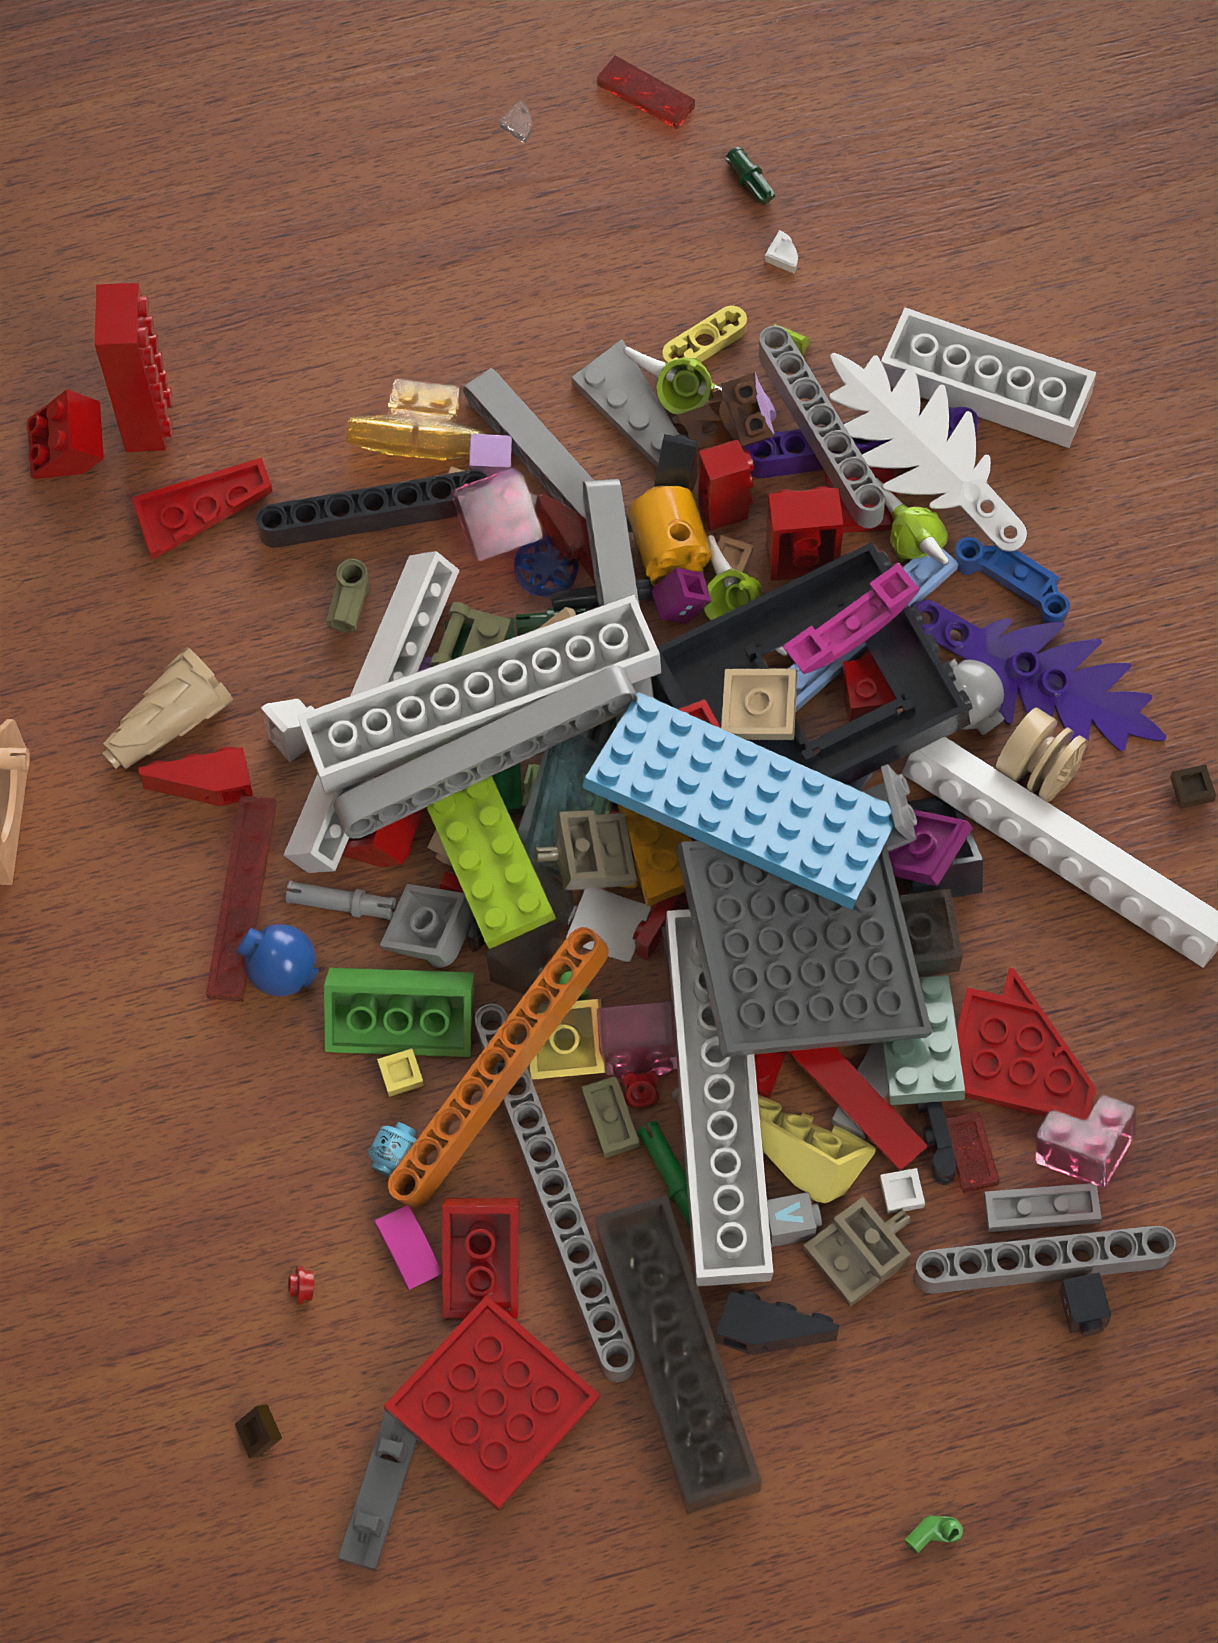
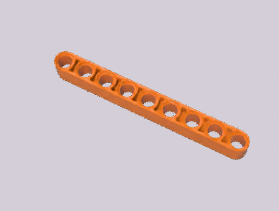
[388,927,609,1208]

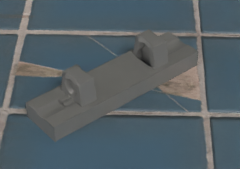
[338,1411,418,1572]

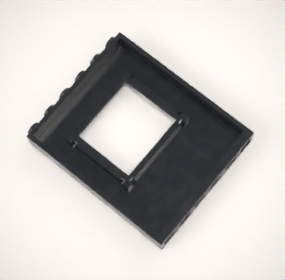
[654,542,973,785]

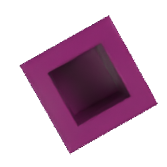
[651,568,712,624]

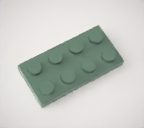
[883,975,965,1105]

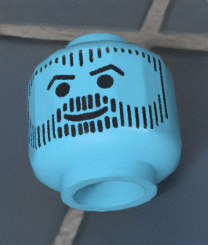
[368,1122,418,1178]

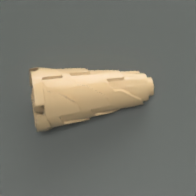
[102,647,233,769]

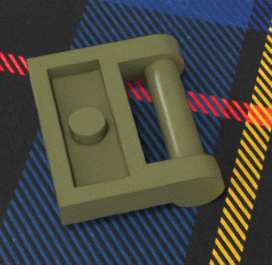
[430,602,512,667]

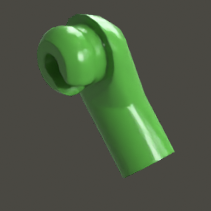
[904,1515,963,1554]

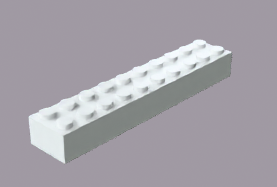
[297,595,661,794]
[666,909,773,1286]

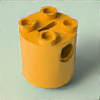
[627,486,712,586]

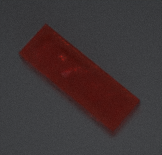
[597,56,695,129]

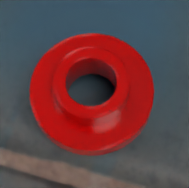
[288,1266,314,1304]

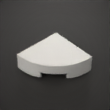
[765,230,798,274]

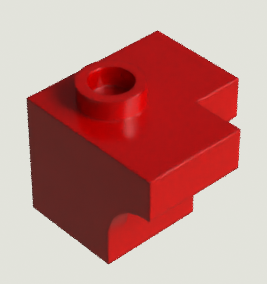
[842,658,902,722]

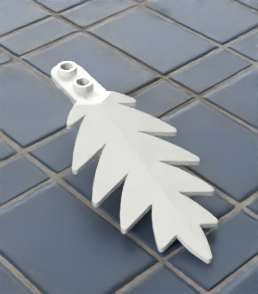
[829,353,1027,552]

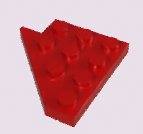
[957,967,1096,1126]

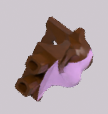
[672,372,776,449]

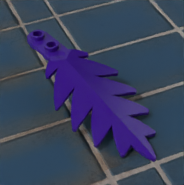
[914,600,1166,751]

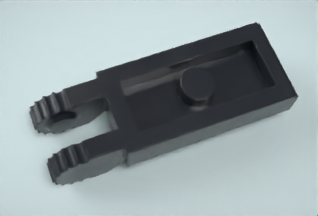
[915,1102,957,1186]

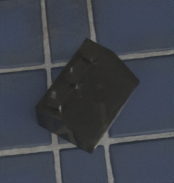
[486,861,577,995]

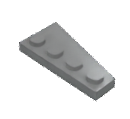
[571,339,679,469]

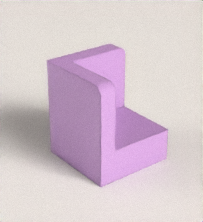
[469,434,512,480]

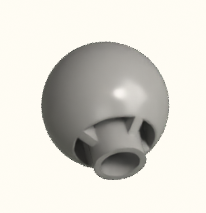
[949,659,1005,735]

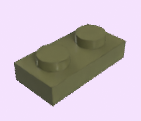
[581,1076,640,1158]

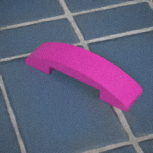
[783,563,920,674]

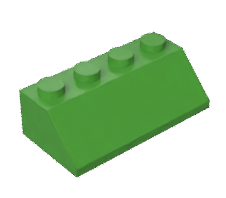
[324,968,475,1057]

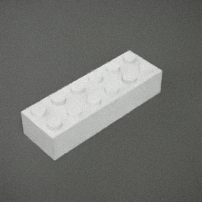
[881,308,1096,448]

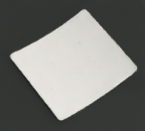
[566,888,651,962]

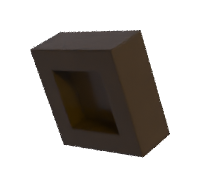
[1170,764,1216,809]
[235,1404,282,1458]

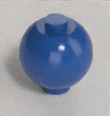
[236,924,319,997]

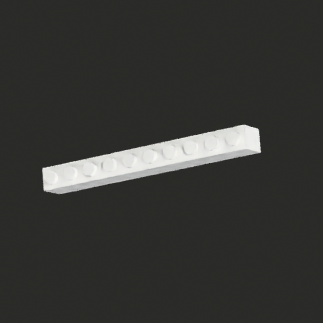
[283,551,459,873]
[902,737,1218,968]

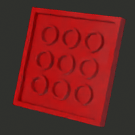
[384,1295,601,1511]

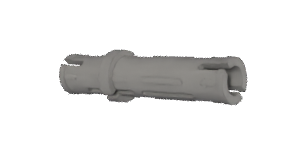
[286,880,396,920]

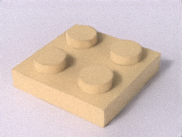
[721,669,798,740]

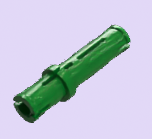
[637,1121,690,1228]

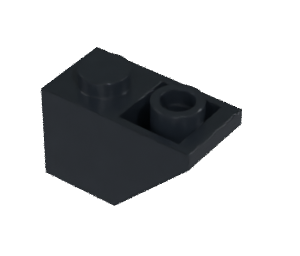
[654,434,698,493]

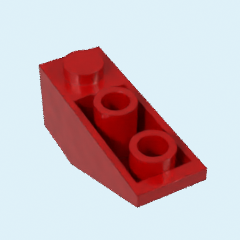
[138,746,254,806]

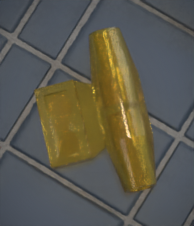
[347,379,485,461]

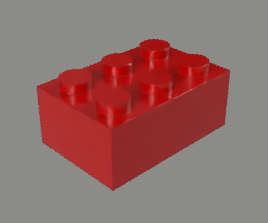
[766,486,843,581]

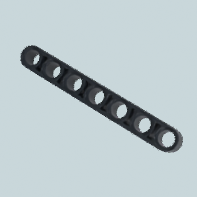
[256,470,492,548]

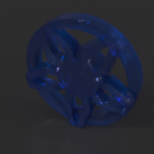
[514,535,579,597]

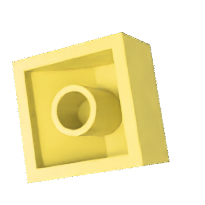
[530,999,605,1079]

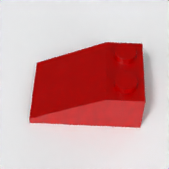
[442,1198,520,1318]

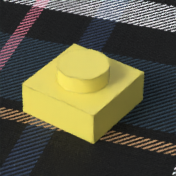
[377,1048,424,1097]

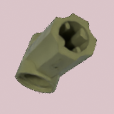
[326,559,371,633]

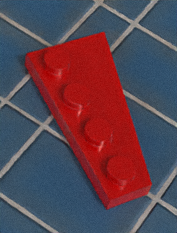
[131,457,273,560]

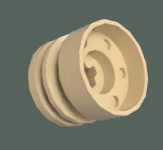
[996,707,1089,802]

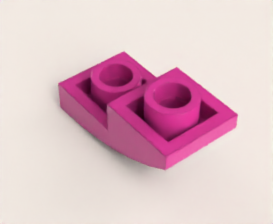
[374,1205,442,1290]

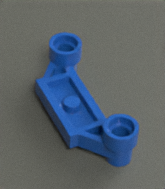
[955,537,1070,623]

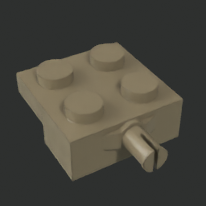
[534,810,637,890]
[803,1197,911,1307]

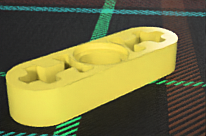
[663,306,747,363]

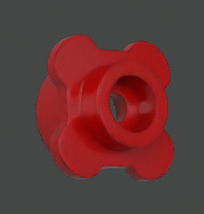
[622,1071,659,1107]

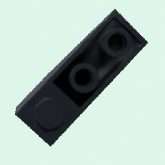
[716,1290,840,1355]

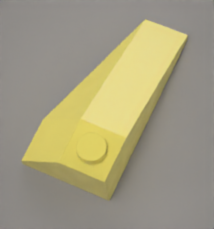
[758,1095,876,1204]

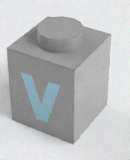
[767,1192,822,1247]

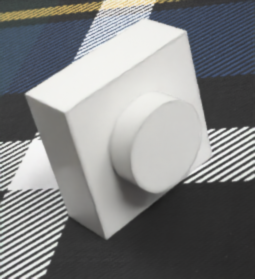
[879,1168,925,1215]

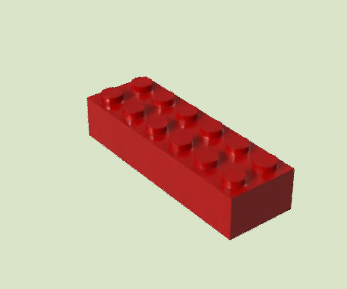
[94,283,173,452]

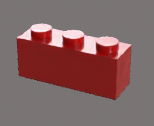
[698,439,754,531]

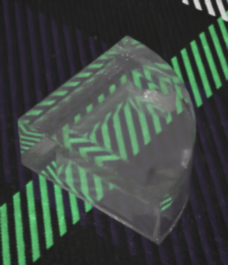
[499,100,532,144]

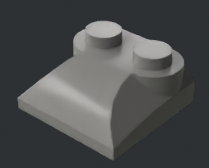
[380,884,473,968]

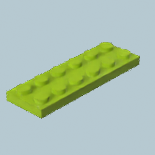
[427,776,556,949]

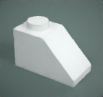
[261,699,314,762]

